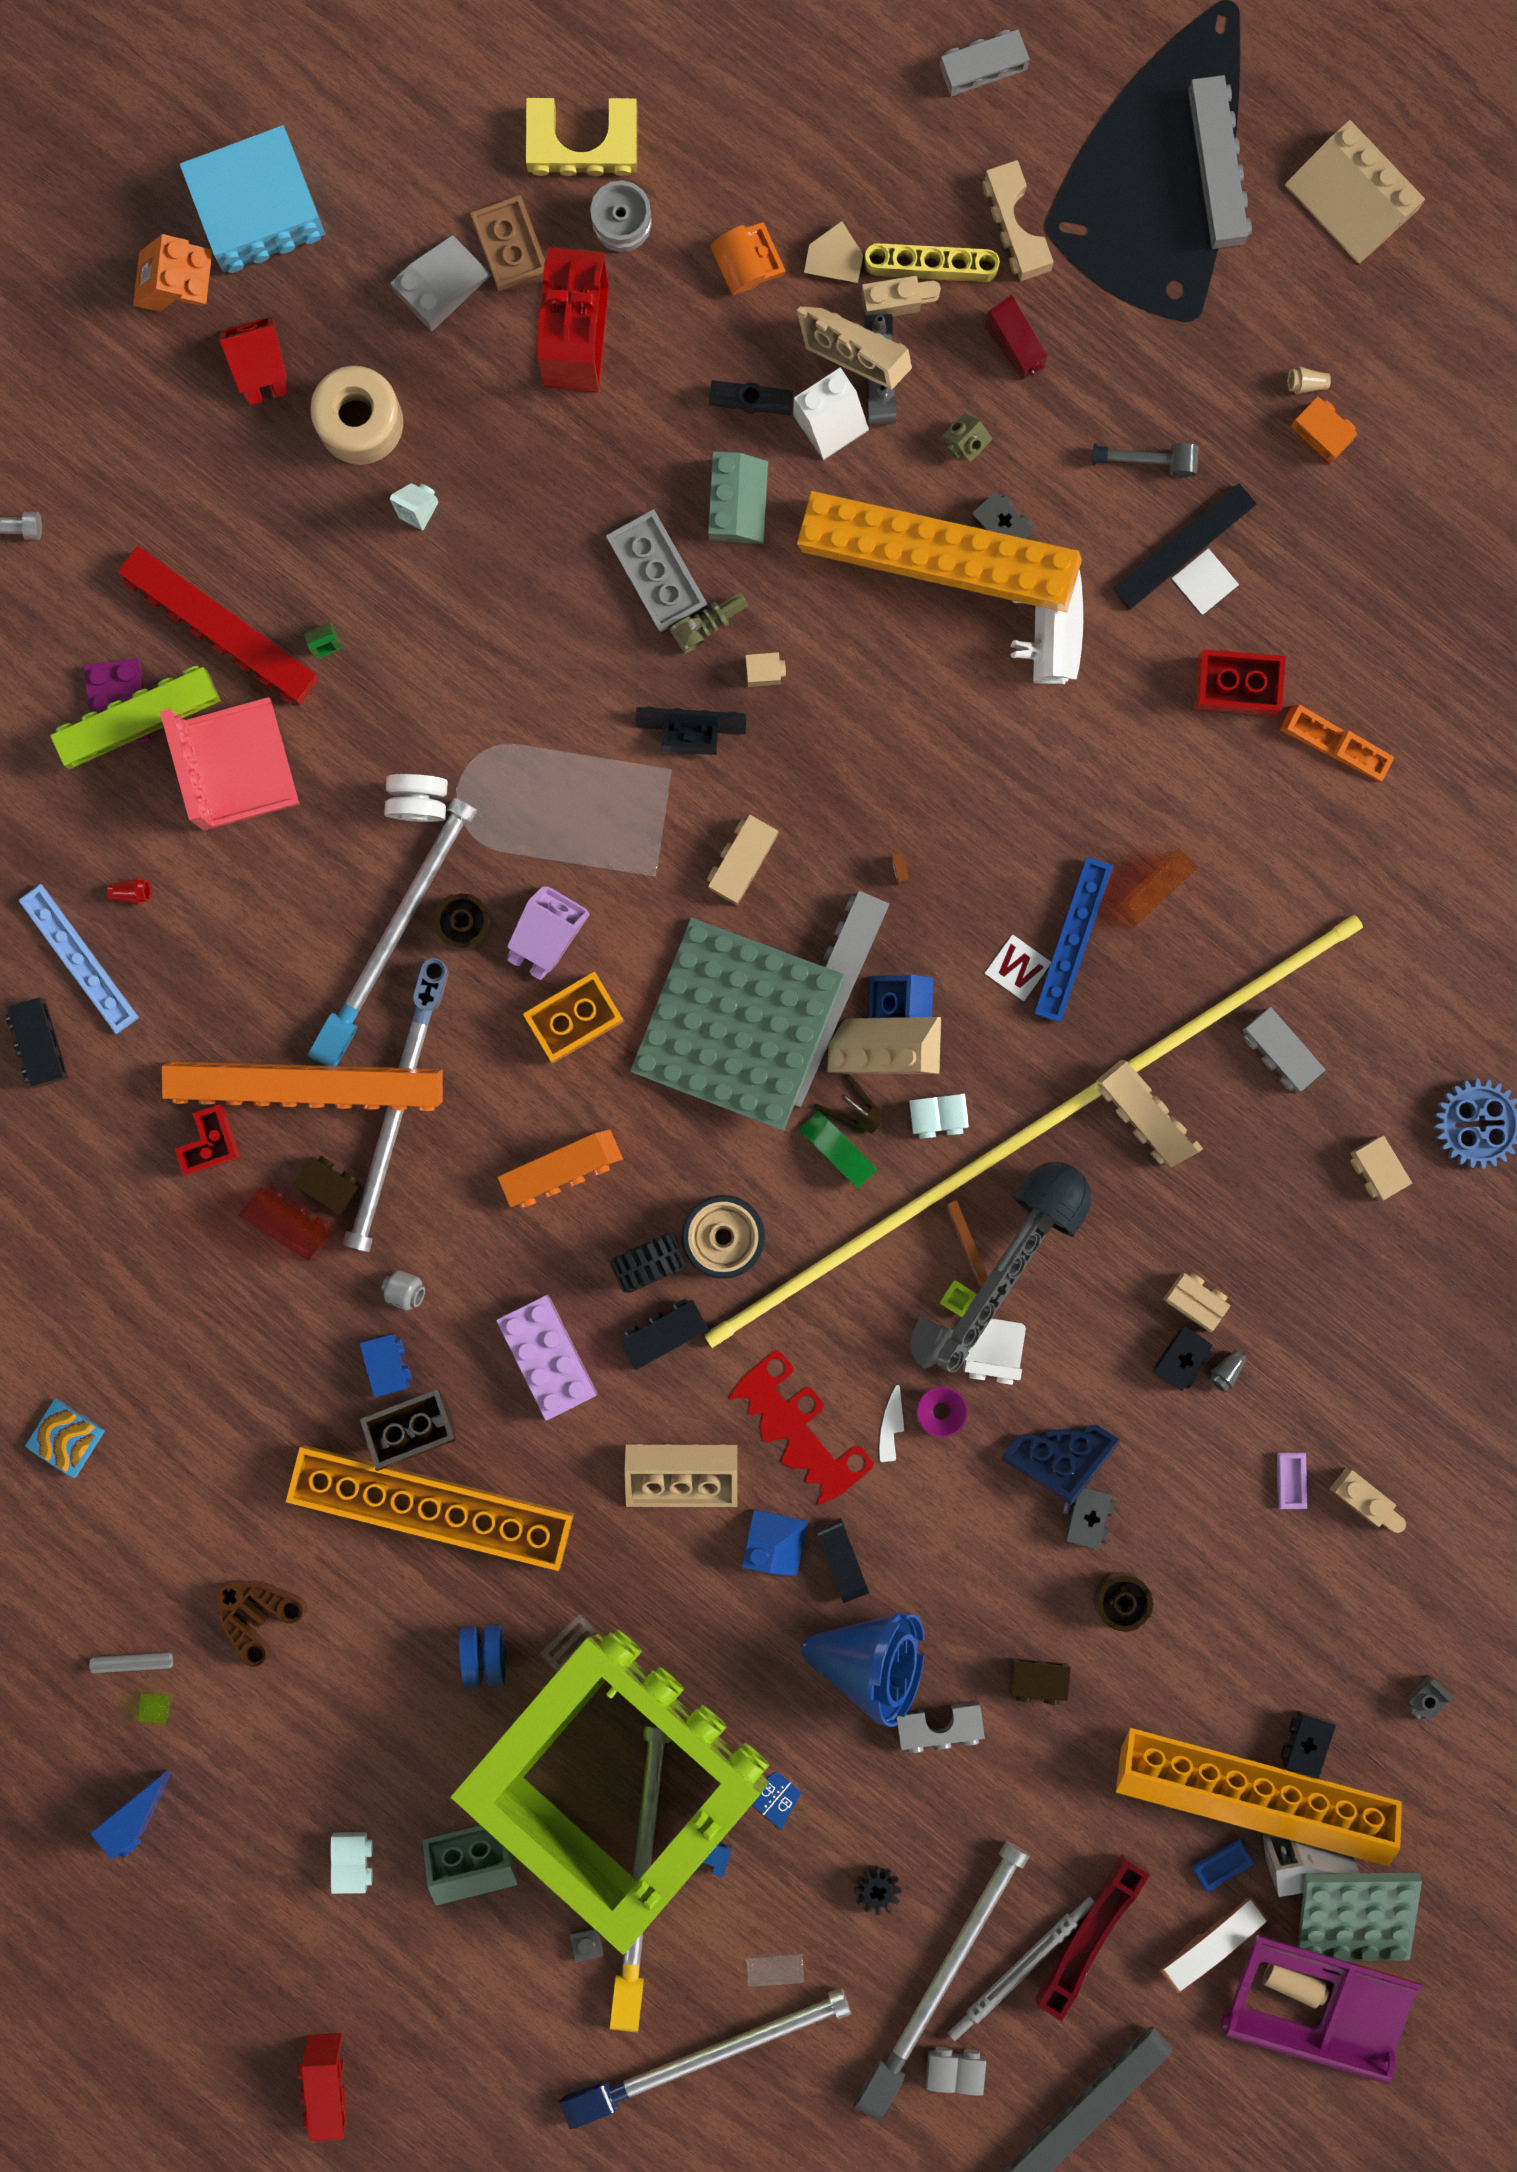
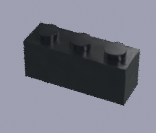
[6,997,69,1088]
[619,1298,709,1371]

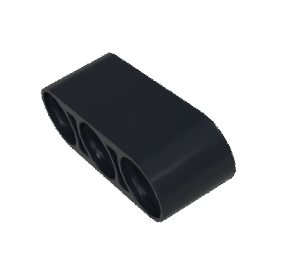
[815,1517,869,1603]

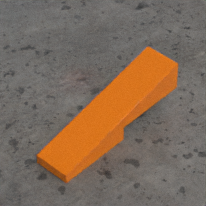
[1279,704,1395,782]

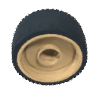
[682,1195,765,1279]

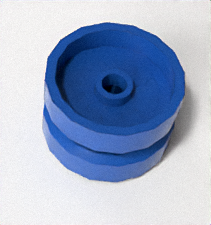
[460,1623,507,1689]

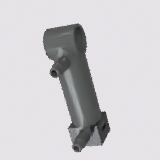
[864,314,896,425]

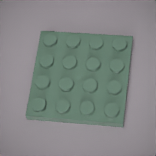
[1297,1873,1422,1961]

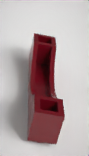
[1035,1854,1150,2021]

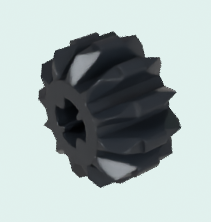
[853,1865,902,1915]

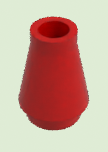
[107,877,151,905]

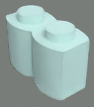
[909,1094,969,1139]
[331,1832,373,1894]

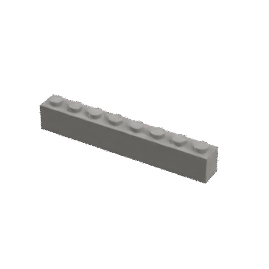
[794,891,889,1108]

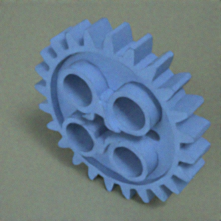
[1433,1079,1517,1169]

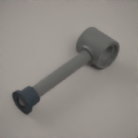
[1092,443,1199,477]

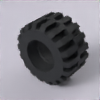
[609,1233,687,1293]

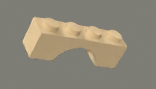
[982,160,1054,281]

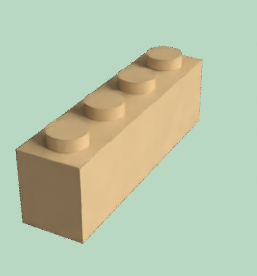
[797,306,912,390]
[1096,1059,1203,1168]

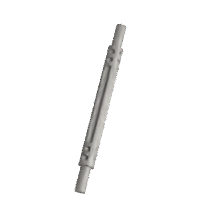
[948,1896,1094,2041]

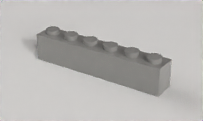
[1188,75,1252,249]

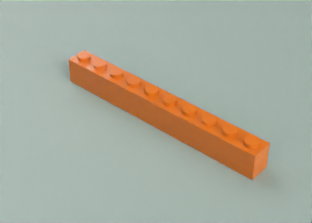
[162,1061,443,1111]

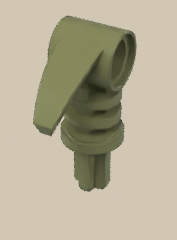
[670,593,748,654]

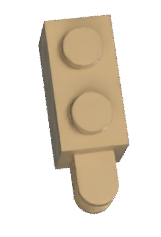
[861,276,941,317]
[1329,1468,1406,1533]

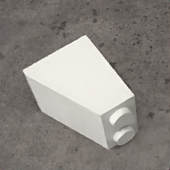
[793,367,869,460]

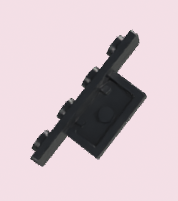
[636,706,747,755]

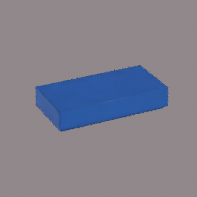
[1191,1837,1255,1892]

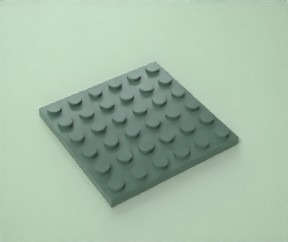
[630,918,845,1131]

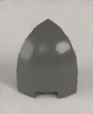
[911,1316,953,1368]

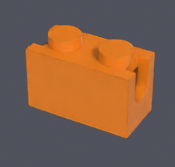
[1291,397,1358,464]

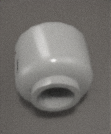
[382,1270,425,1311]

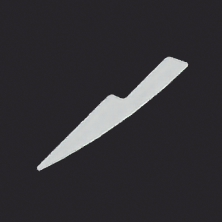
[879,1385,904,1462]

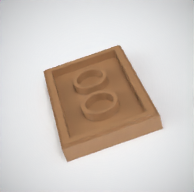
[470,195,545,292]

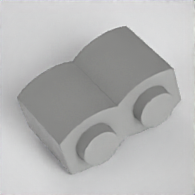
[925,2047,986,2095]

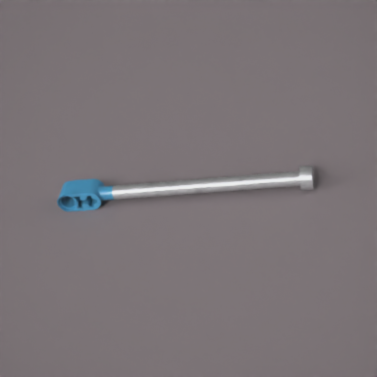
[307,797,477,1066]

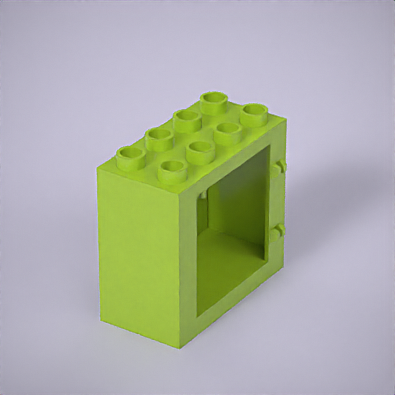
[450,1629,770,1955]

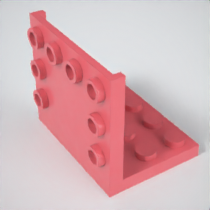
[160,697,300,831]

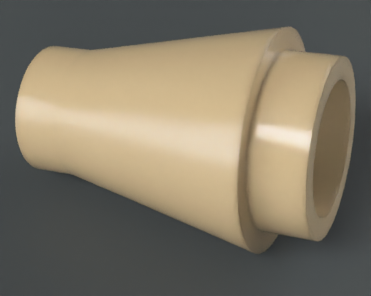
[1287,366,1331,394]

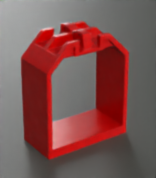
[537,247,610,393]

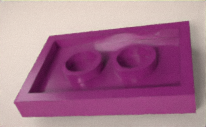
[83,658,151,745]

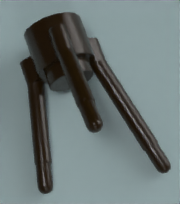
[814,1074,885,1134]

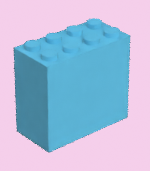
[180,125,326,273]

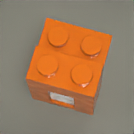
[133,234,212,312]

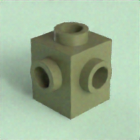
[942,412,993,462]

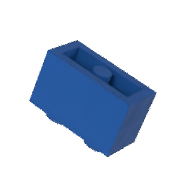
[360,1334,412,1397]

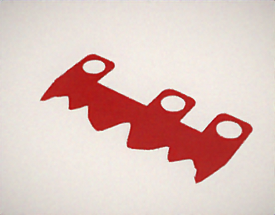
[729,1351,873,1505]

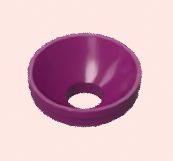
[917,1386,968,1438]

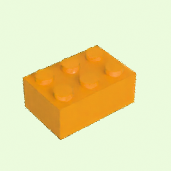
[523,971,624,1064]

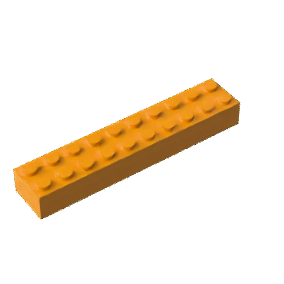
[797,491,1082,613]
[286,1445,574,1571]
[1116,1728,1402,1867]

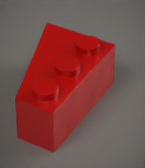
[298,2033,346,2141]

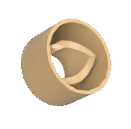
[310,366,403,465]

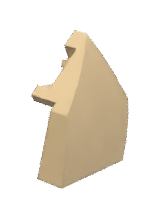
[804,221,863,283]

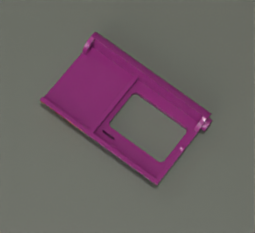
[1220,1935,1422,2084]

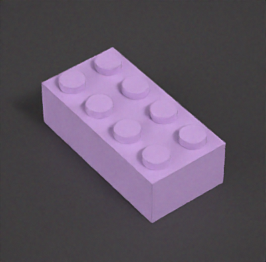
[496,1295,598,1421]

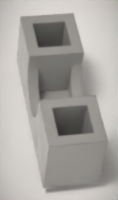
[896,1701,985,1753]

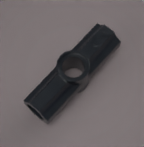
[709,380,794,416]

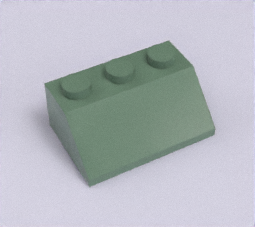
[708,451,768,544]
[422,1825,518,1905]

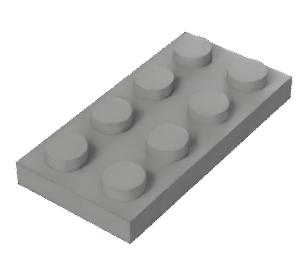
[606,509,708,633]

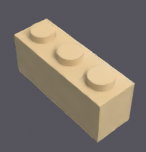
[707,815,779,905]

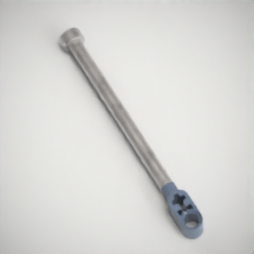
[342,958,449,1252]

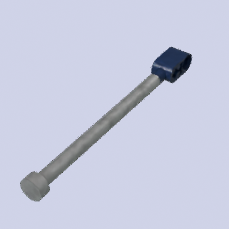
[559,1987,852,2129]

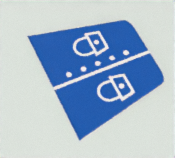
[752,1772,801,1830]

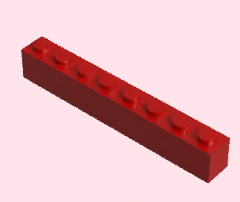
[118,545,320,705]

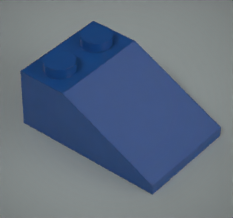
[91,1770,171,1860]

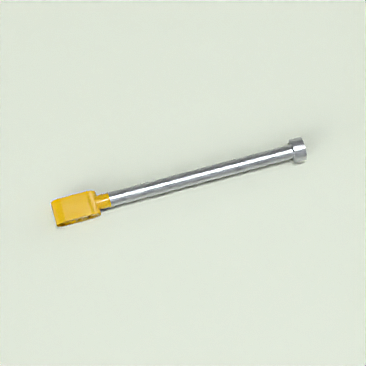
[610,1723,671,2033]

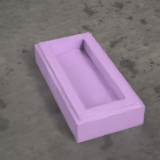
[1277,1452,1307,1509]

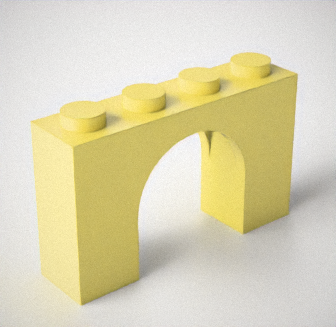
[526,98,637,176]

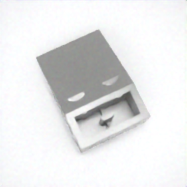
[1263,1833,1360,1897]

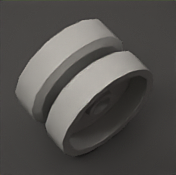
[590,180,652,252]

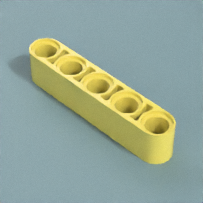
[864,243,1000,282]

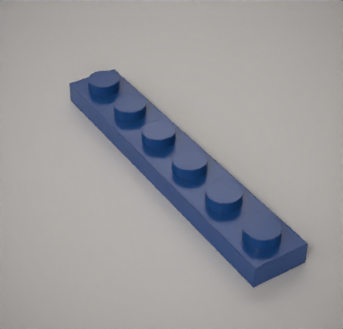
[1034,857,1113,1023]

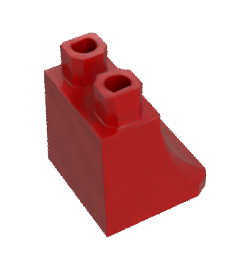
[220,317,287,405]

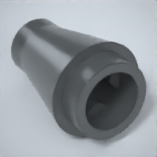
[1208,1350,1247,1392]

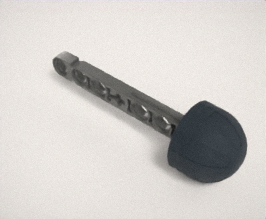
[937,1162,1091,1373]

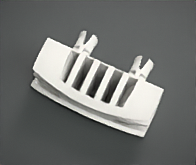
[1010,569,1083,684]

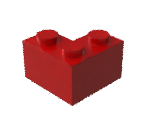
[175,1105,242,1176]

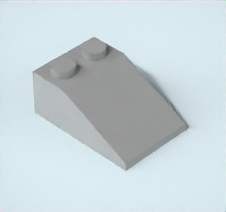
[391,235,491,331]

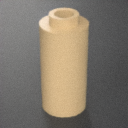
[1263,1963,1329,2009]

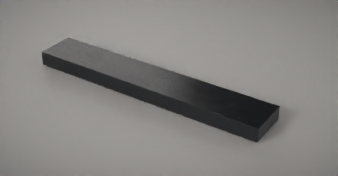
[1112,483,1257,610]

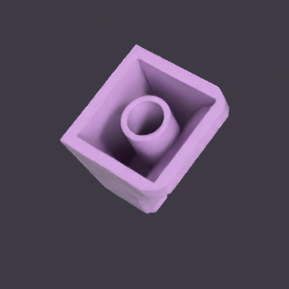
[507,887,590,980]

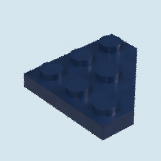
[1002,1424,1119,1505]

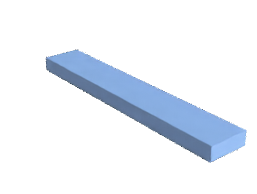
[18,884,139,1034]

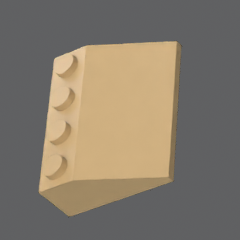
[1284,120,1425,264]

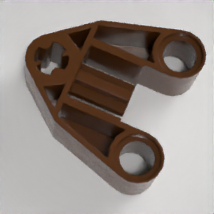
[217,1581,307,1668]

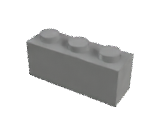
[940,29,1030,97]
[1242,1007,1325,1093]

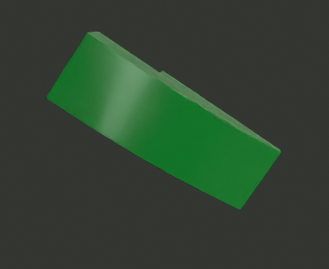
[304,622,342,660]
[799,1111,878,1189]

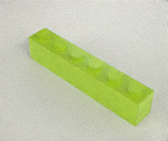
[50,666,221,769]

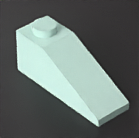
[390,483,439,531]

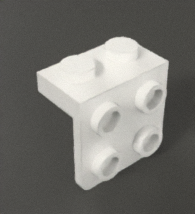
[963,1319,1026,1385]

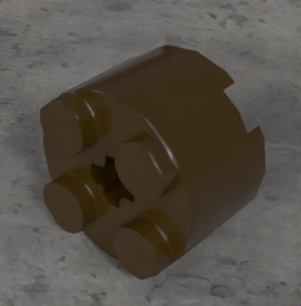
[434,893,492,951]
[1094,1572,1154,1632]

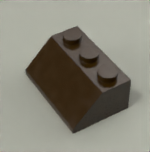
[360,1389,456,1471]

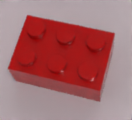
[1194,649,1286,716]

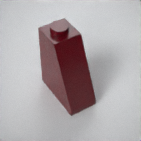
[985,295,1048,379]

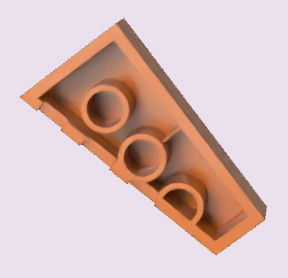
[498,1129,623,1209]

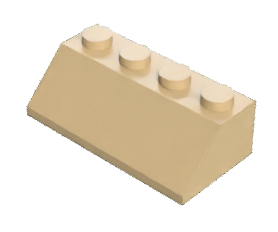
[827,1017,941,1074]
[625,1444,737,1507]

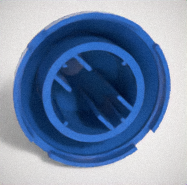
[801,1612,925,1727]

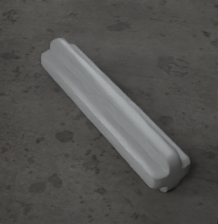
[89,1652,173,1673]

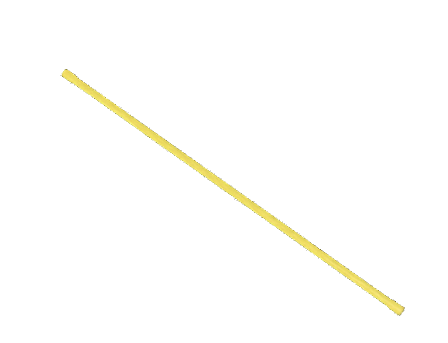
[704,914,1363,1348]

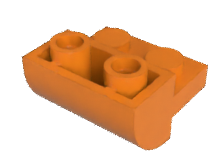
[710,222,786,296]

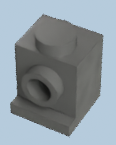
[1405,1675,1453,1722]

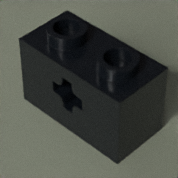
[1151,1325,1213,1391]
[1280,1710,1336,1779]

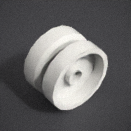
[384,774,448,822]

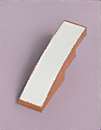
[1160,1898,1268,1993]

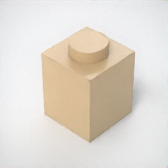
[746,652,786,687]

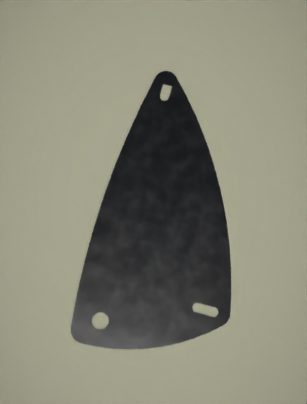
[1046,0,1240,322]

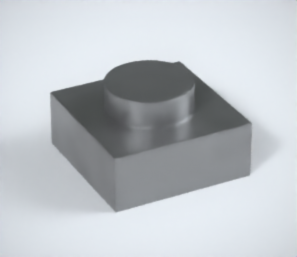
[570,1928,604,1962]

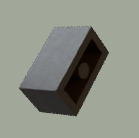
[293,1156,361,1215]
[1009,1658,1071,1705]

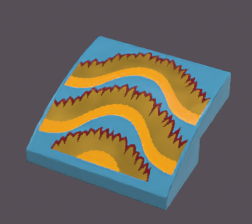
[25,1399,105,1478]

